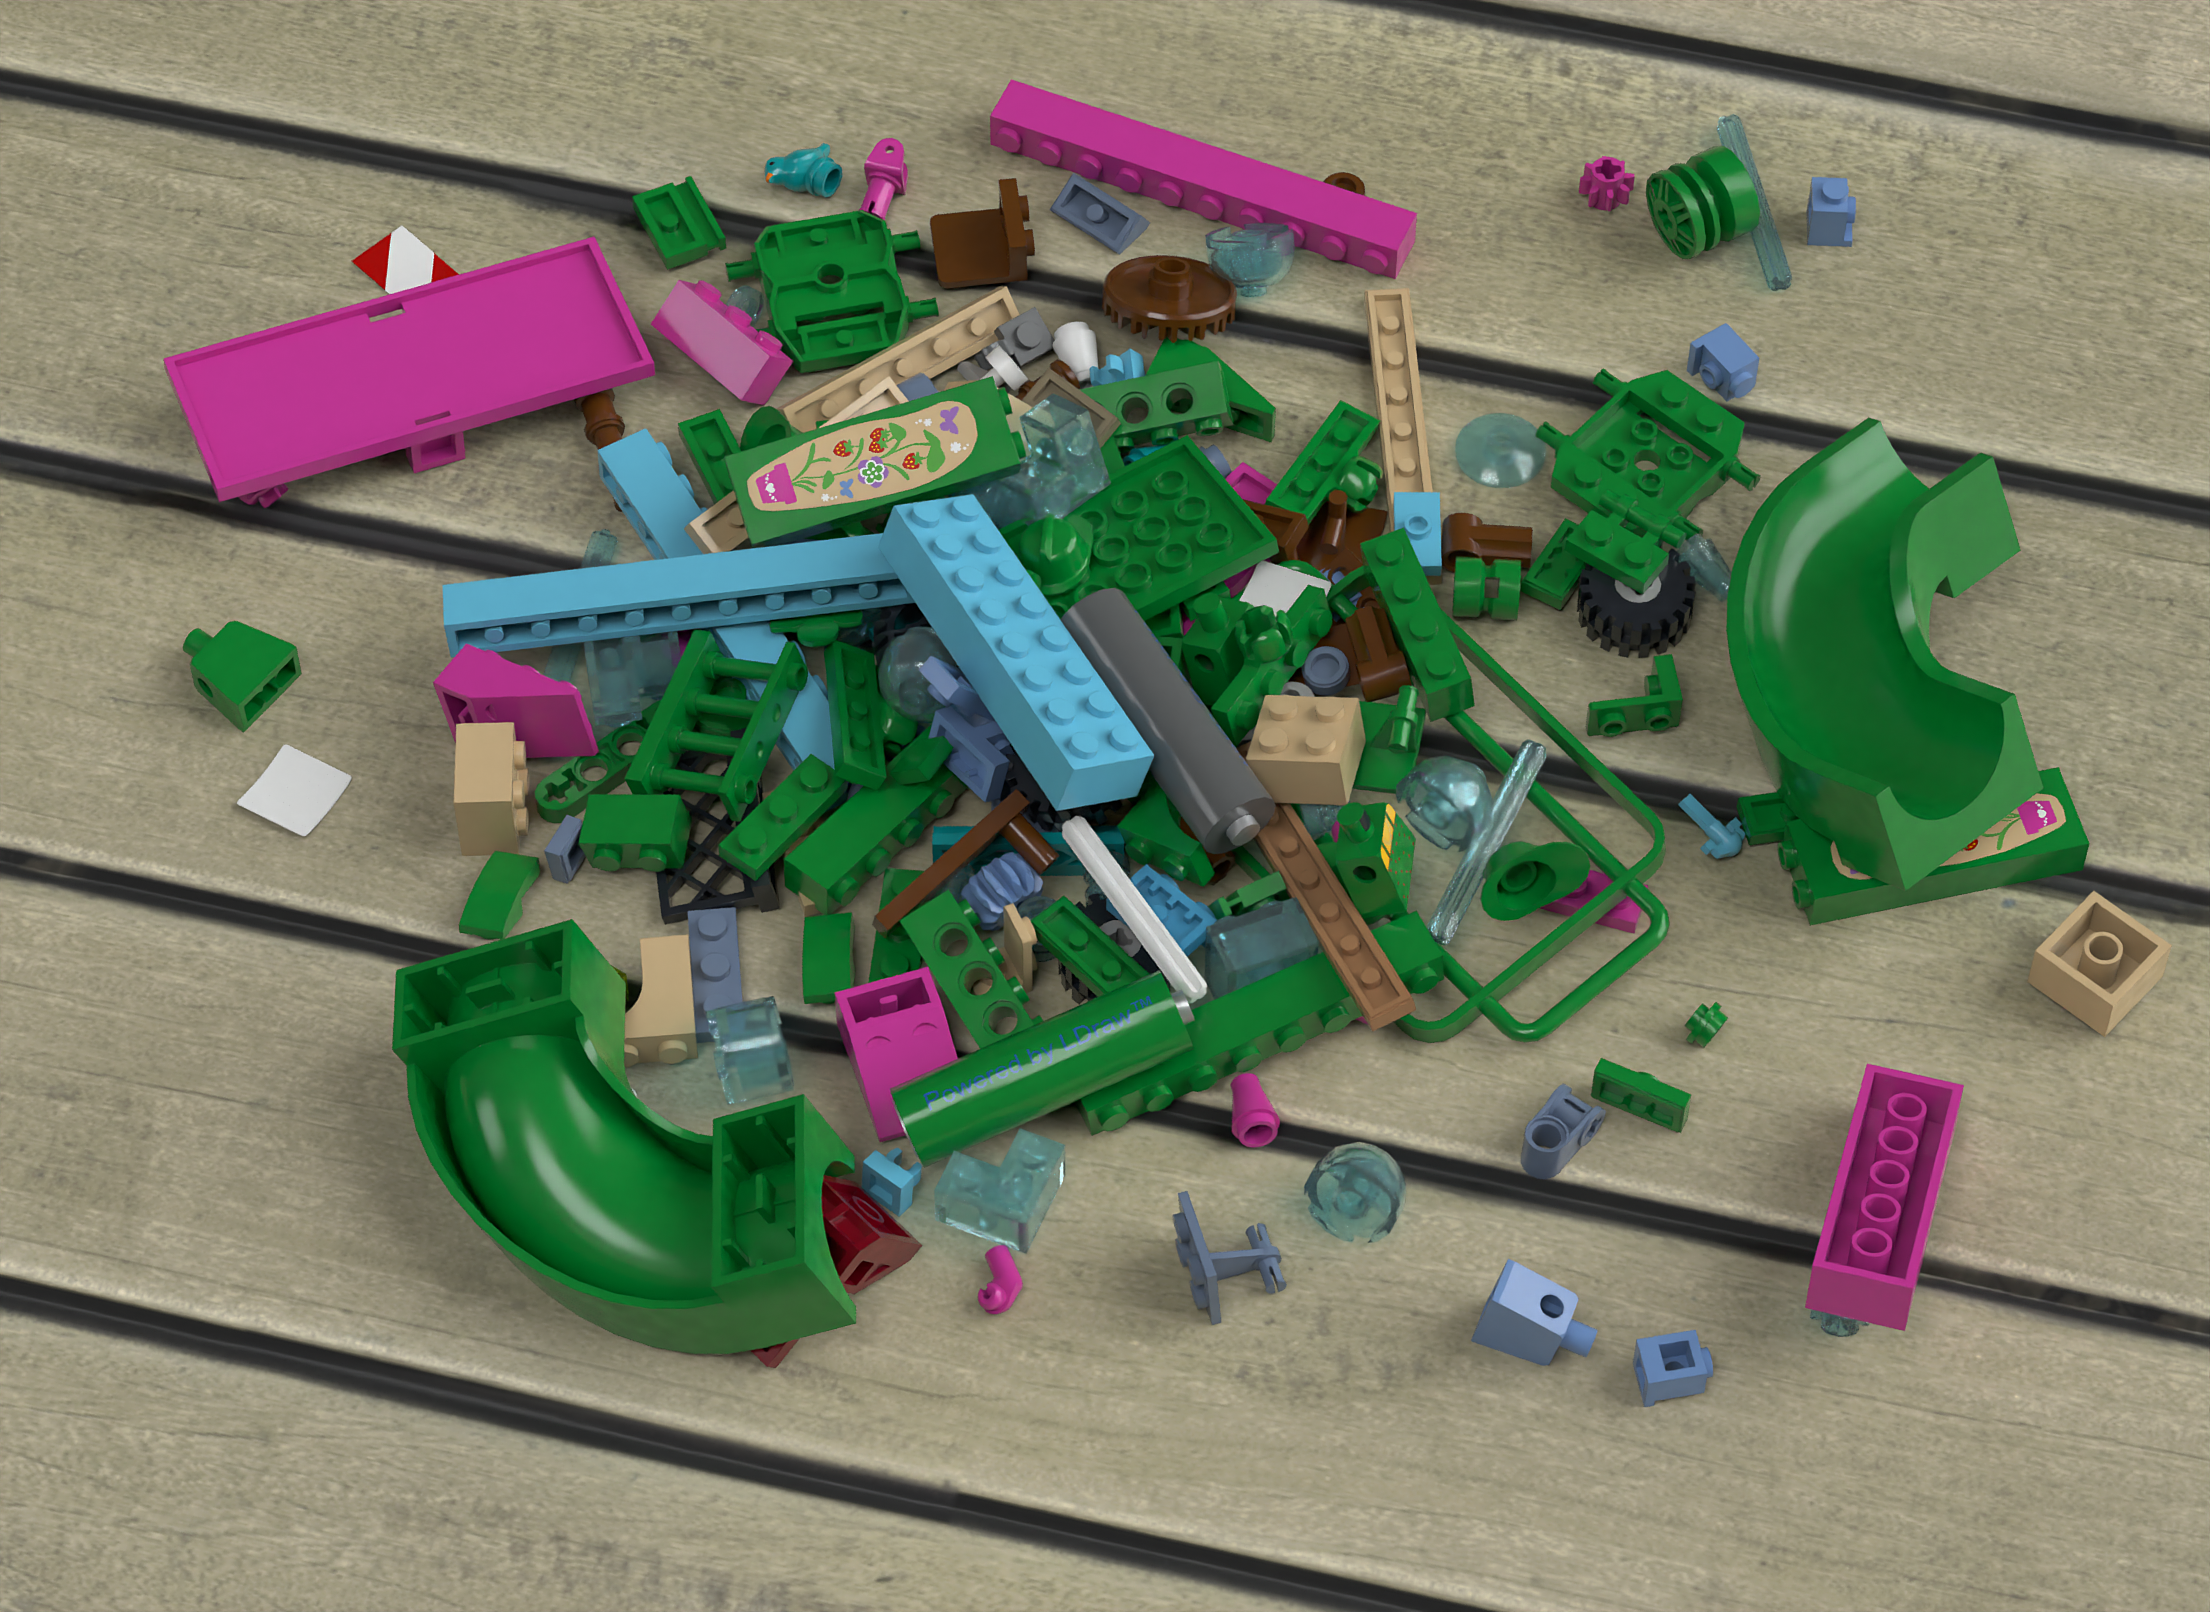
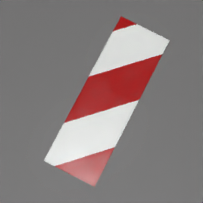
[351,226,459,294]

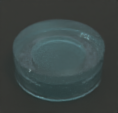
[726,285,764,327]

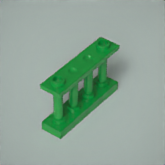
[624,630,808,822]

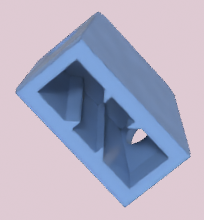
[1471,1259,1598,1366]

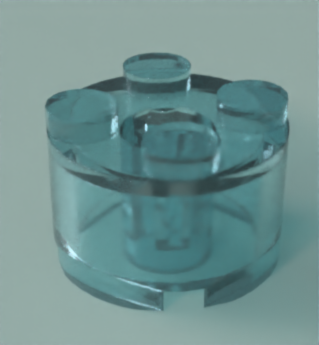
[706,996,794,1105]

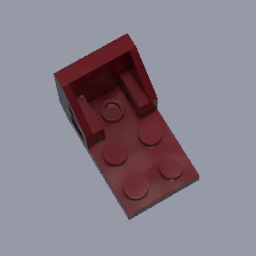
[750,1175,922,1368]

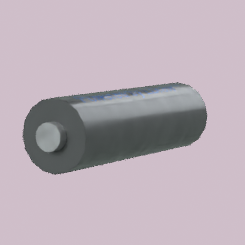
[1061,588,1276,854]

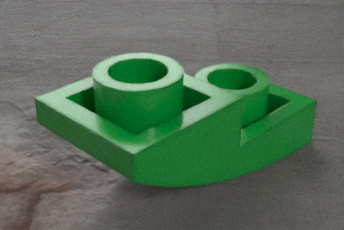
[459,851,540,940]
[802,912,856,1004]

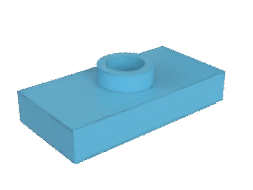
[1393,492,1442,576]

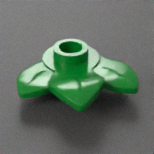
[769,609,863,648]

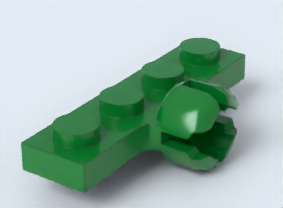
[1265,400,1383,525]
[1211,585,1333,747]
[824,640,918,791]

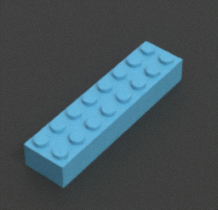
[878,494,1154,811]

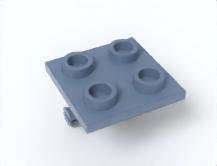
[1172,1191,1287,1325]

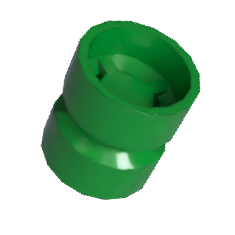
[1452,556,1521,620]

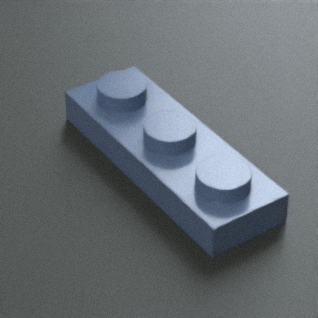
[688,907,745,1043]

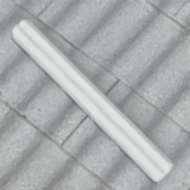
[1062,816,1207,1004]

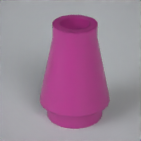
[1230,1073,1280,1148]

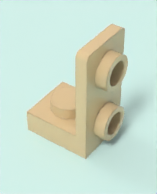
[971,903,1037,995]

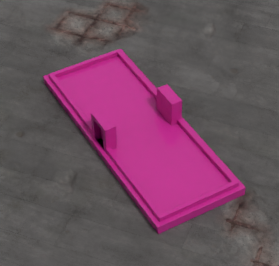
[163,236,655,502]

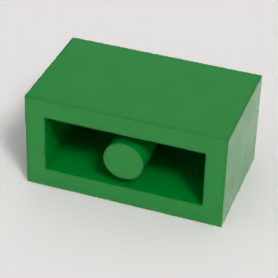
[579,794,692,872]

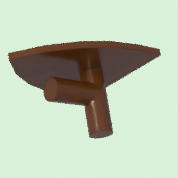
[1296,490,1388,571]

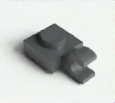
[974,307,1055,371]

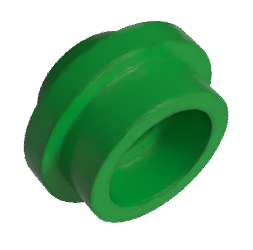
[1684,1002,1728,1048]

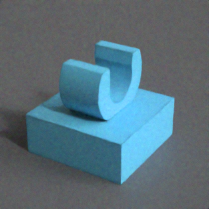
[1089,349,1145,386]
[861,1148,922,1217]

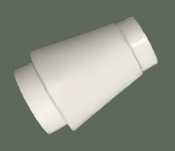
[1052,322,1099,389]

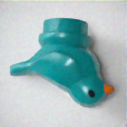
[764,143,842,198]

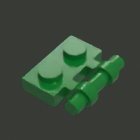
[1565,489,1687,595]

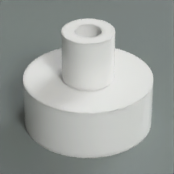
[981,345,1028,391]

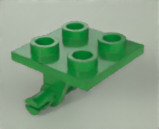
[1352,685,1426,796]

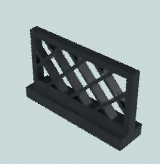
[656,728,780,925]

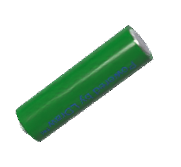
[890,970,1195,1168]

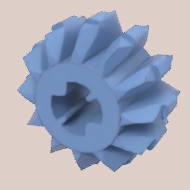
[961,852,1043,931]

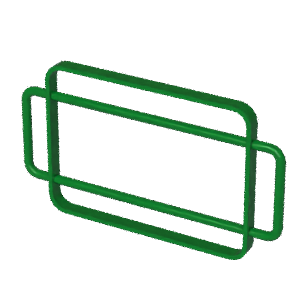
[1184,560,1670,1043]

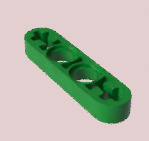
[535,700,661,824]

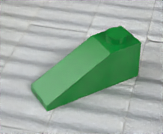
[1146,337,1276,442]

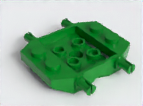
[725,210,939,373]
[1535,368,1761,546]

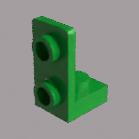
[1585,654,1683,737]

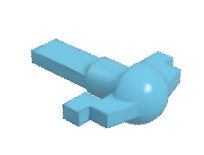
[1678,794,1745,859]

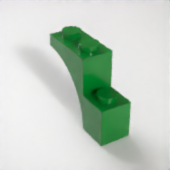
[1118,770,1215,887]

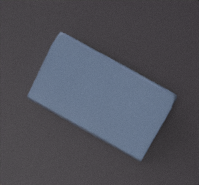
[1049,173,1150,255]

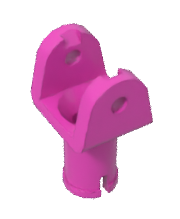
[858,138,908,220]

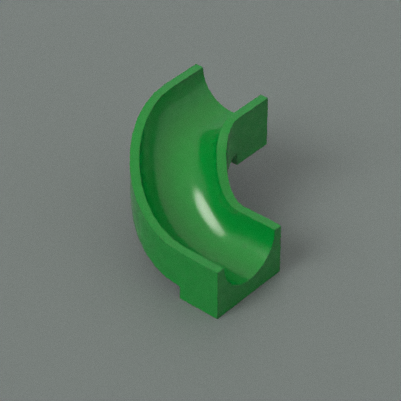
[1726,418,2043,891]
[392,919,856,1354]

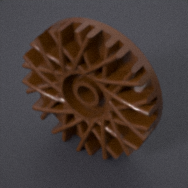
[1102,255,1237,343]

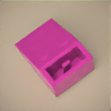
[433,643,599,758]
[835,967,958,1143]

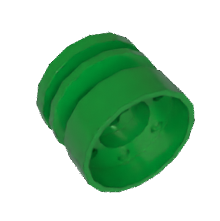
[1646,146,1760,259]

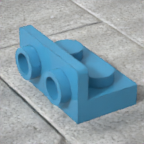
[1106,864,1217,957]

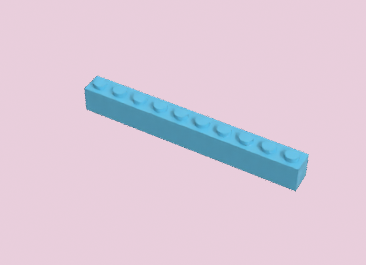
[597,428,852,813]
[442,533,915,658]

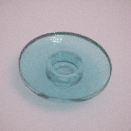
[1455,413,1546,488]

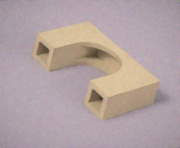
[624,934,698,1068]

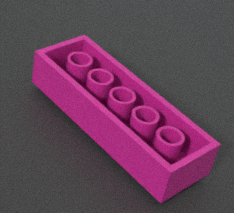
[1805,1063,1964,1331]

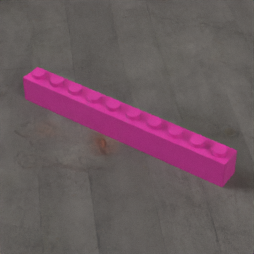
[990,79,1417,279]

